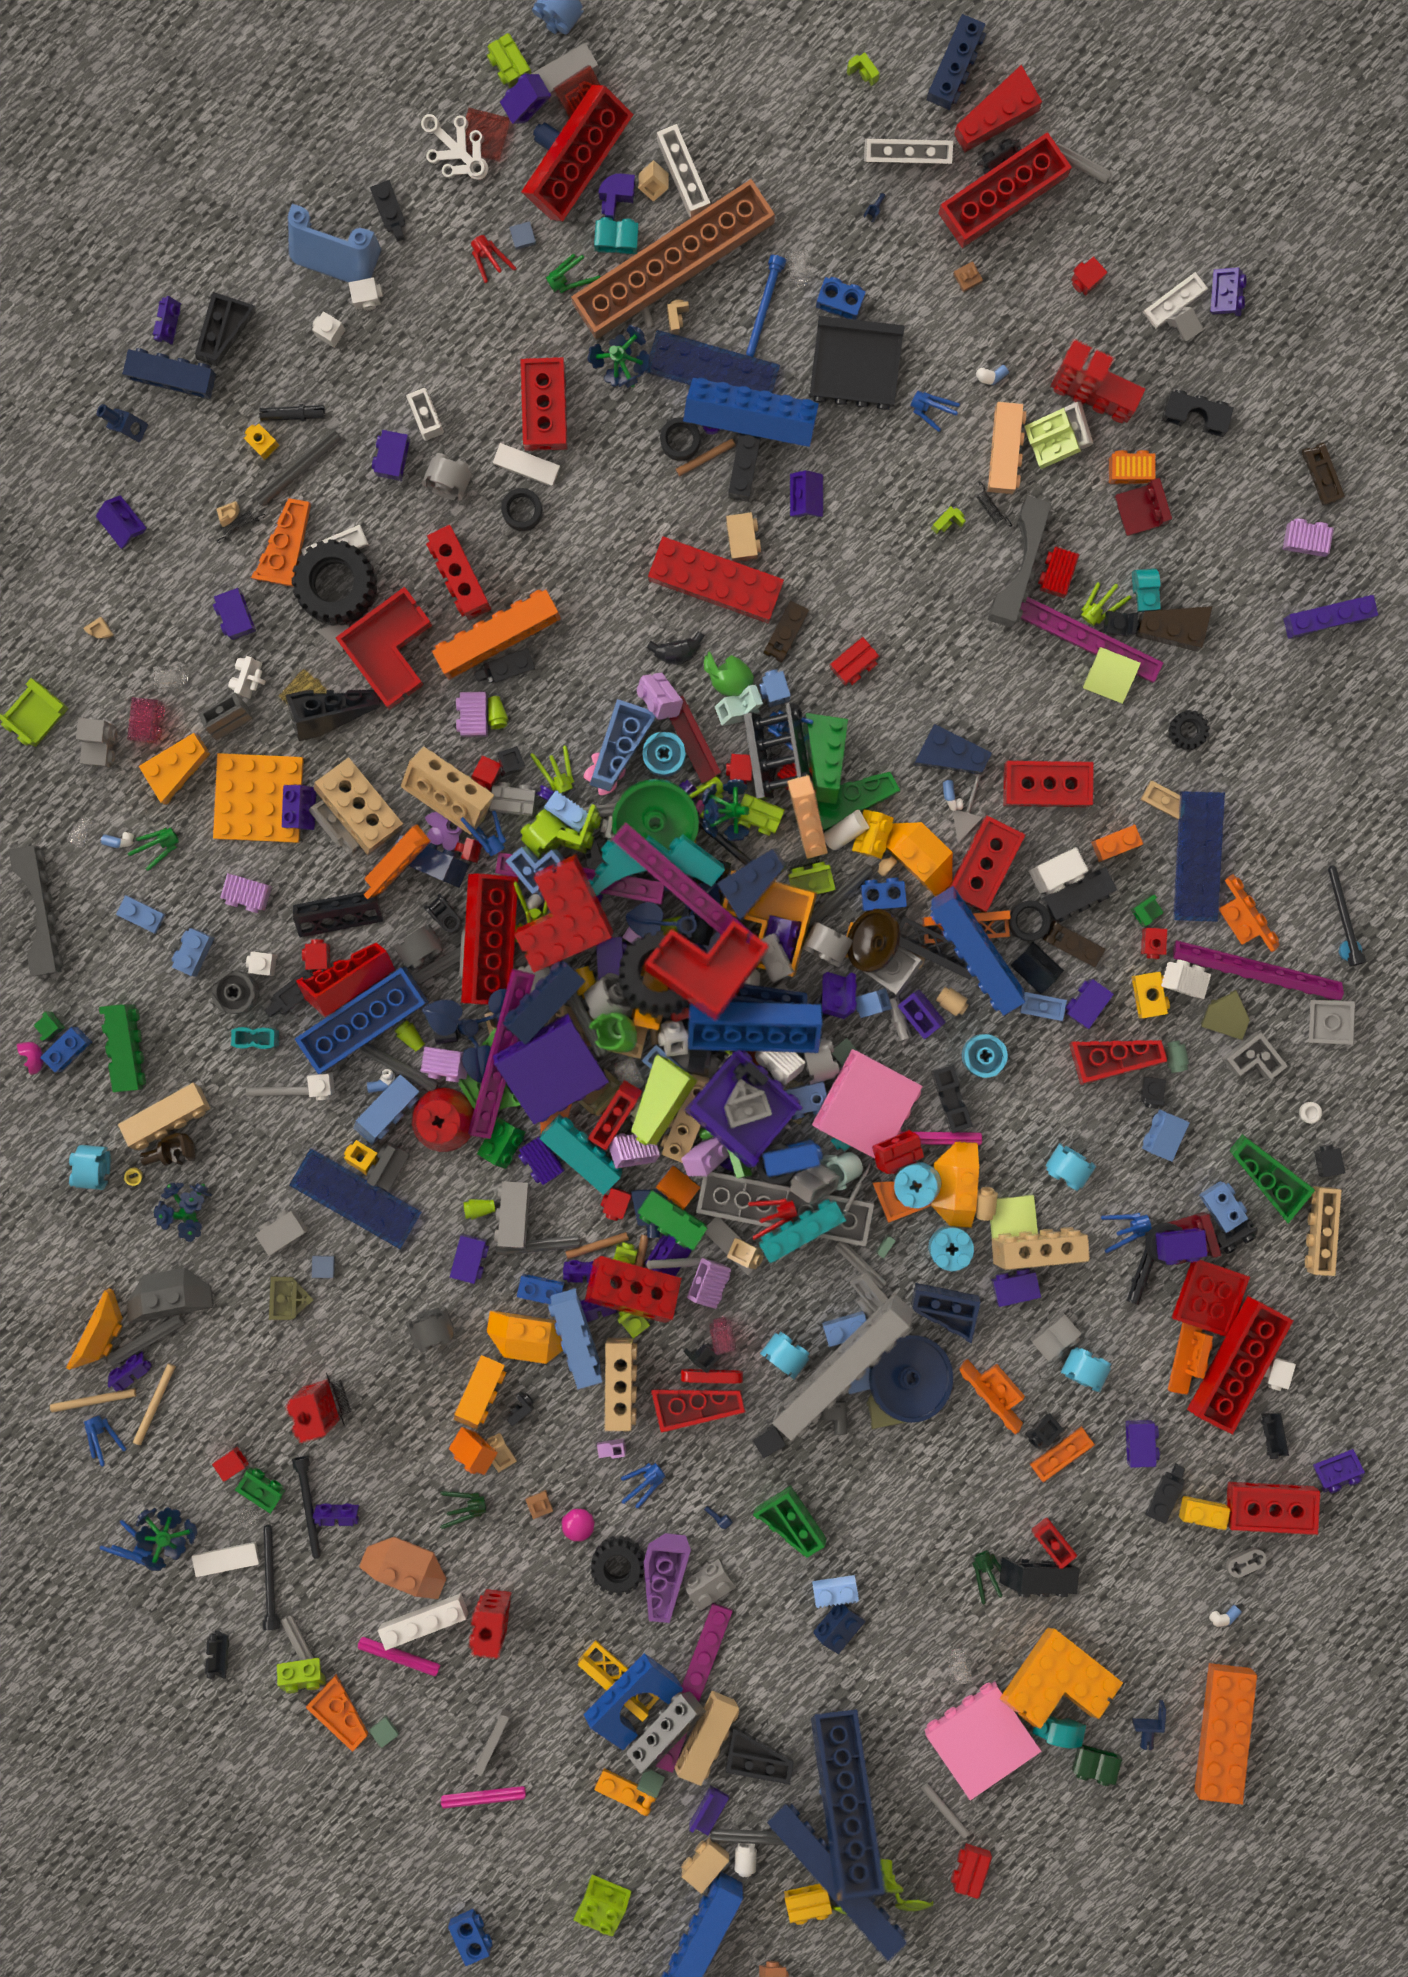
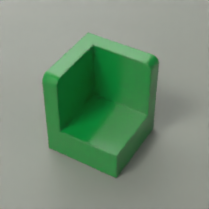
[1130,894,1163,927]
[33,1011,65,1042]

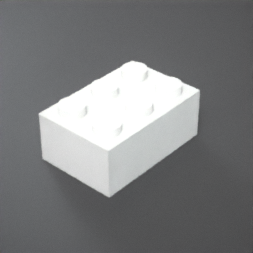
[1029,847,1088,895]

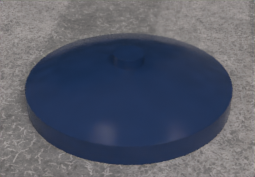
[869,1335,953,1423]

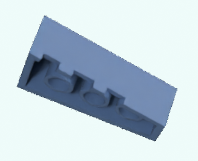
[589,699,656,792]
[548,1288,603,1389]

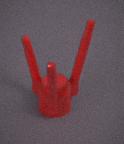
[471,235,516,283]
[748,1198,797,1240]

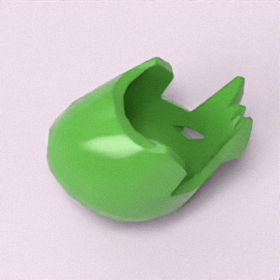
[704,652,754,697]
[589,1012,637,1053]

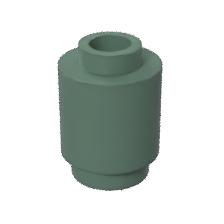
[1164,1040,1189,1073]

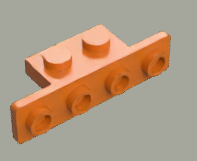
[1219,874,1280,952]
[1168,1322,1213,1395]
[959,1359,1025,1434]

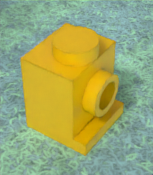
[244,423,280,460]
[344,1140,380,1175]

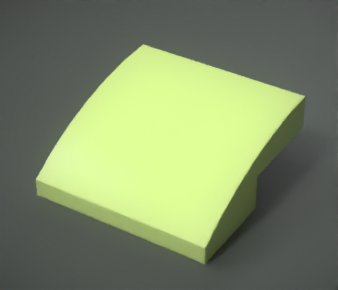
[1024,408,1081,469]
[1083,647,1141,704]
[990,1195,1038,1238]

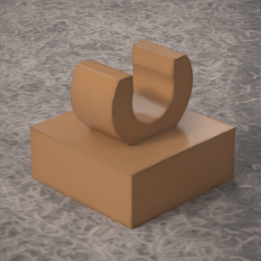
[953,261,983,292]
[525,1490,554,1519]

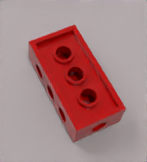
[520,357,568,451]
[426,524,492,620]
[1003,761,1094,807]
[948,816,1025,913]
[585,1256,682,1323]
[286,1379,340,1443]
[1226,1482,1320,1535]
[469,1589,512,1658]

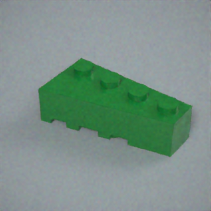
[803,713,848,804]
[99,1004,146,1092]
[1229,1134,1315,1224]

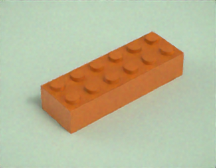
[432,589,561,680]
[1194,1663,1257,1805]

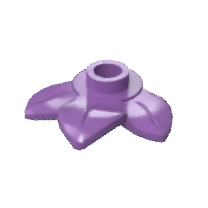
[425,812,463,851]

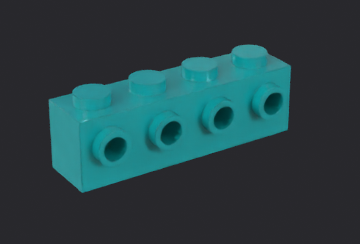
[540,1114,623,1195]
[759,1199,846,1264]

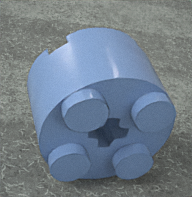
[532,0,584,34]

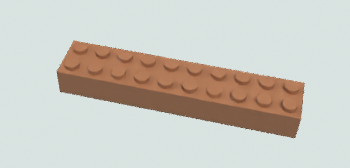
[571,179,775,340]

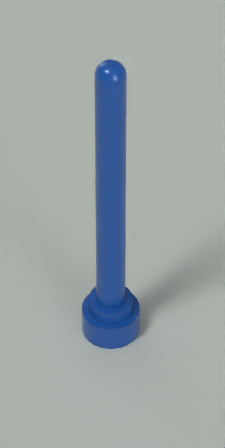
[746,255,787,358]

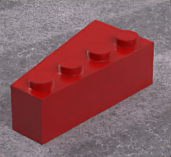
[954,65,1042,153]
[296,942,396,1017]
[1069,1040,1167,1085]
[651,1389,746,1433]

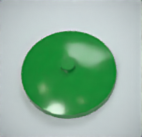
[612,779,699,850]

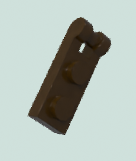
[1302,442,1345,506]
[763,600,809,663]
[1042,921,1105,968]

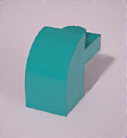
[1132,568,1161,612]
[1032,1715,1086,1748]

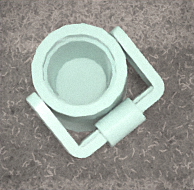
[820,1152,863,1190]

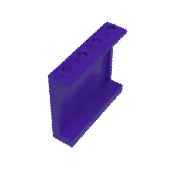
[493,1013,609,1125]
[684,1050,803,1168]

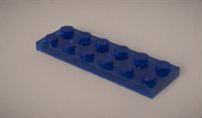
[645,330,780,393]
[1173,791,1225,922]
[289,1148,422,1249]

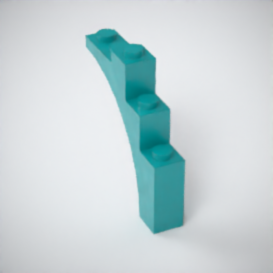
[588,834,725,896]

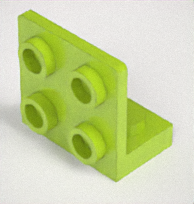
[556,804,602,854]
[573,1875,631,1936]

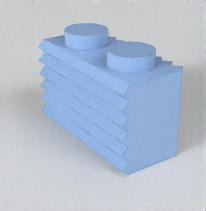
[544,791,588,834]
[812,1575,859,1608]

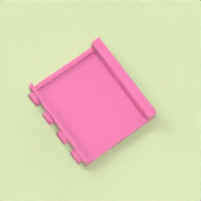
[812,1049,923,1158]
[925,1682,1041,1800]

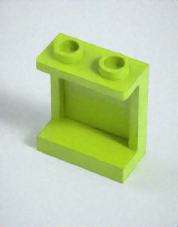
[0,678,69,747]

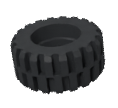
[292,539,377,626]
[619,931,690,1018]

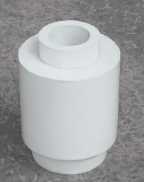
[734,1843,757,1877]

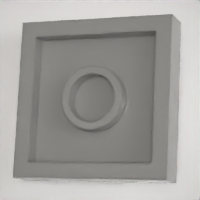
[863,946,923,996]
[1309,1000,1356,1045]

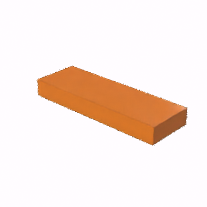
[1030,1426,1095,1482]

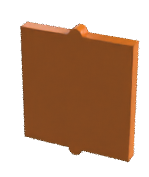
[656,1165,700,1209]

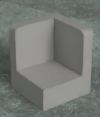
[1166,307,1203,341]

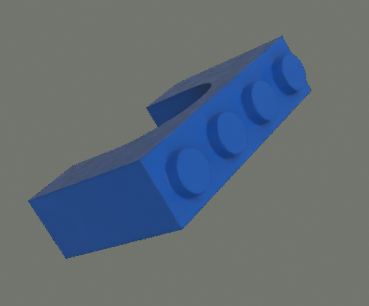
[763,1139,823,1176]
[583,1653,684,1750]

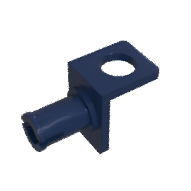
[96,404,148,442]
[1132,1700,1166,1750]

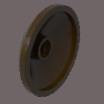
[847,909,900,973]

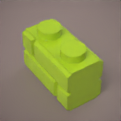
[487,33,532,88]
[738,794,785,836]

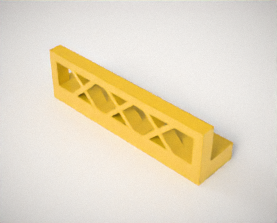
[578,1640,659,1722]

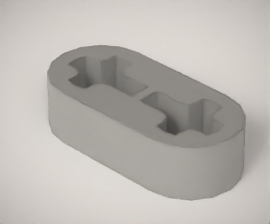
[1226,1547,1267,1578]

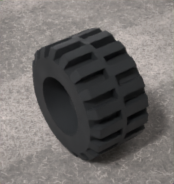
[591,1536,645,1596]

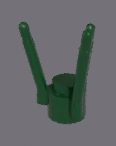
[440,1491,486,1529]
[972,1550,1003,1605]

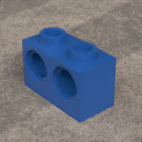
[816,277,866,320]
[860,878,907,912]
[40,1027,92,1073]
[517,1273,565,1304]
[448,1909,493,1966]

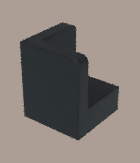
[496,746,525,777]
[687,1049,712,1076]
[683,1343,721,1373]
[753,1424,786,1459]

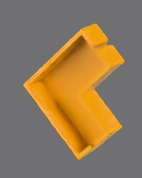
[722,870,818,977]
[999,1628,1123,1728]

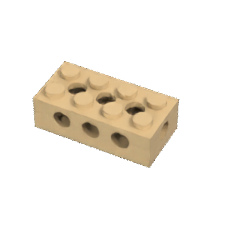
[401,747,494,835]
[314,757,403,855]
[992,1227,1090,1270]
[605,1338,637,1431]

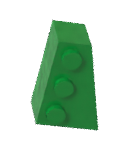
[638,1189,708,1250]

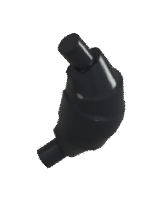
[647,631,705,665]

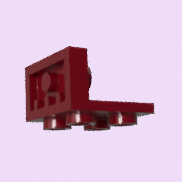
[1115,478,1172,536]
[1165,1212,1221,1265]

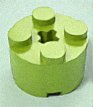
[520,809,568,859]

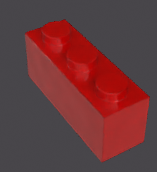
[588,1080,642,1150]

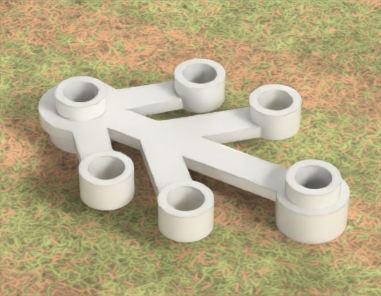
[421,114,488,180]

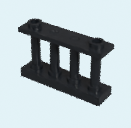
[743,703,813,800]

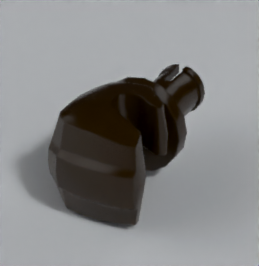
[140,1133,196,1166]

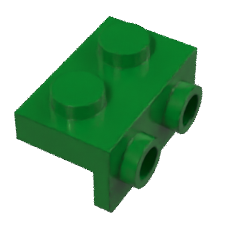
[477,1117,526,1169]
[235,1467,286,1514]

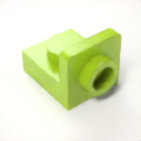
[847,52,880,86]
[931,506,966,534]
[614,1242,638,1265]
[617,1311,650,1339]

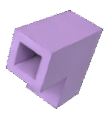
[597,1439,626,1459]

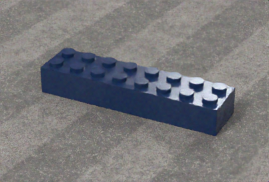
[811,1709,885,1901]
[766,1803,907,1962]

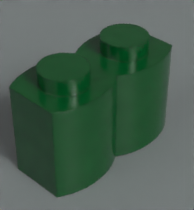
[1072,1744,1122,1786]

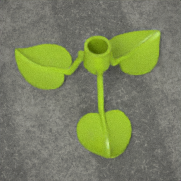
[832,1859,934,1915]

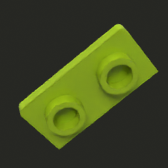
[788,862,836,894]
[277,1658,326,1693]

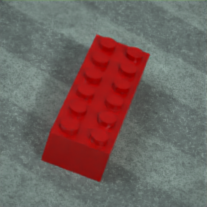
[521,85,634,222]
[938,132,1072,248]
[648,536,784,624]
[461,873,518,1004]
[1187,1296,1294,1435]

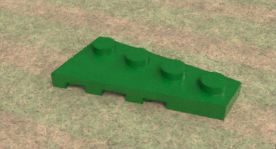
[816,772,900,832]

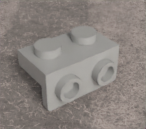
[683,1559,737,1611]

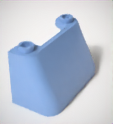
[288,204,381,282]

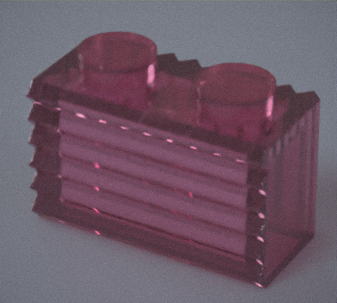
[127,697,165,745]
[710,1317,736,1355]

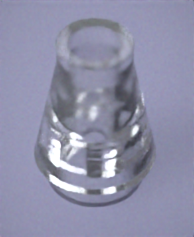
[67,816,94,849]

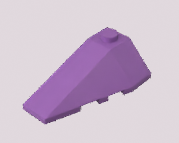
[644,1533,691,1623]

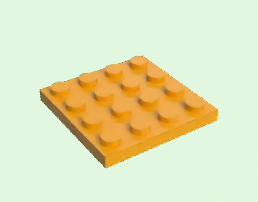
[213,753,304,843]

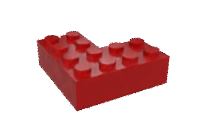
[1050,339,1146,423]
[335,587,432,710]
[514,854,614,973]
[645,920,769,1021]

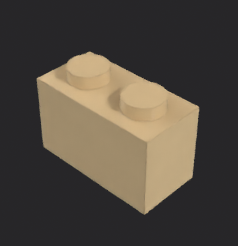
[726,512,761,562]
[681,1837,729,1894]

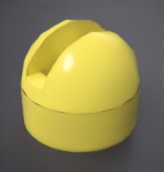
[124,1167,143,1186]

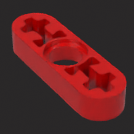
[681,1369,743,1384]

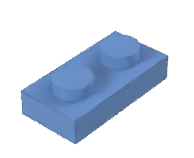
[116,895,165,933]
[1020,992,1067,1021]

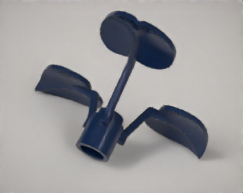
[626,883,720,954]
[422,989,507,1083]

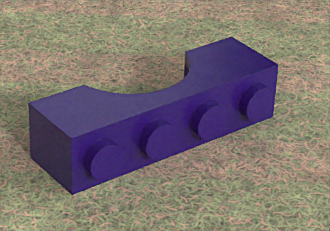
[1283,595,1378,639]

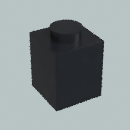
[1314,1144,1346,1178]

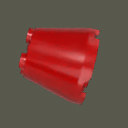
[412,1088,474,1152]

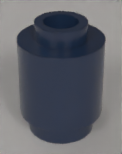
[533,122,560,150]

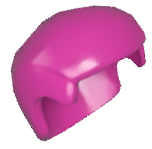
[17,1042,44,1075]
[561,1508,595,1542]

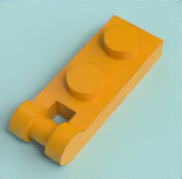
[594,1768,656,1816]

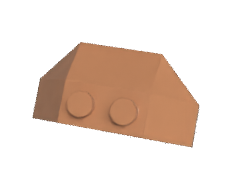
[359,1536,447,1599]

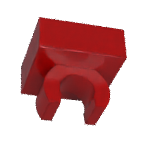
[455,838,482,863]

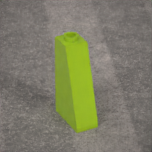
[631,1054,698,1146]

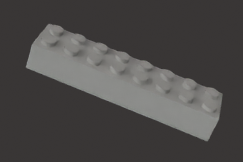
[696,1170,874,1247]
[772,1293,914,1440]

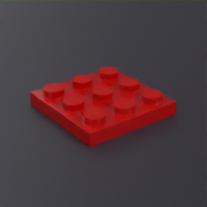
[1172,1260,1250,1337]

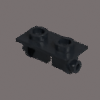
[977,138,1022,175]
[1216,1219,1258,1255]
[1260,1413,1289,1459]
[205,1631,229,1679]

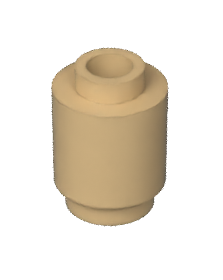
[936,987,969,1016]
[976,1187,998,1221]

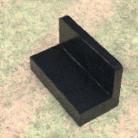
[1011,941,1064,994]

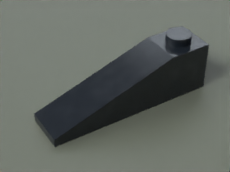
[286,690,380,741]

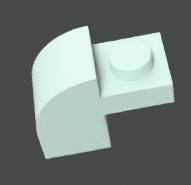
[715,685,763,726]

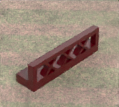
[669,695,721,784]

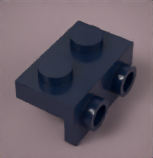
[813,1603,866,1655]

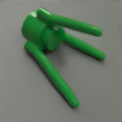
[545,254,601,294]
[128,827,179,871]

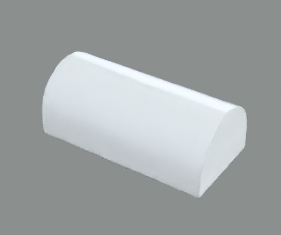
[1064,402,1094,449]
[824,810,869,850]

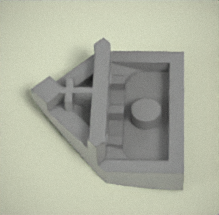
[724,1079,772,1128]

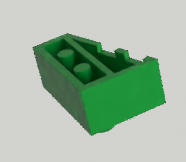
[753,1485,827,1558]

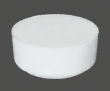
[1299,1102,1322,1124]

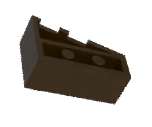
[1135,606,1213,652]

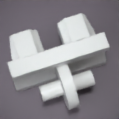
[228,656,266,699]

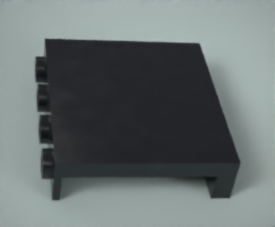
[809,316,905,410]

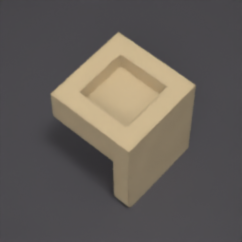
[638,160,669,202]

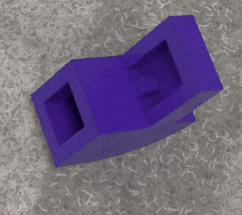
[598,174,636,221]

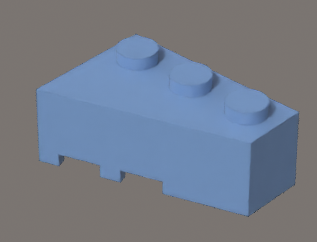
[354,1074,419,1145]

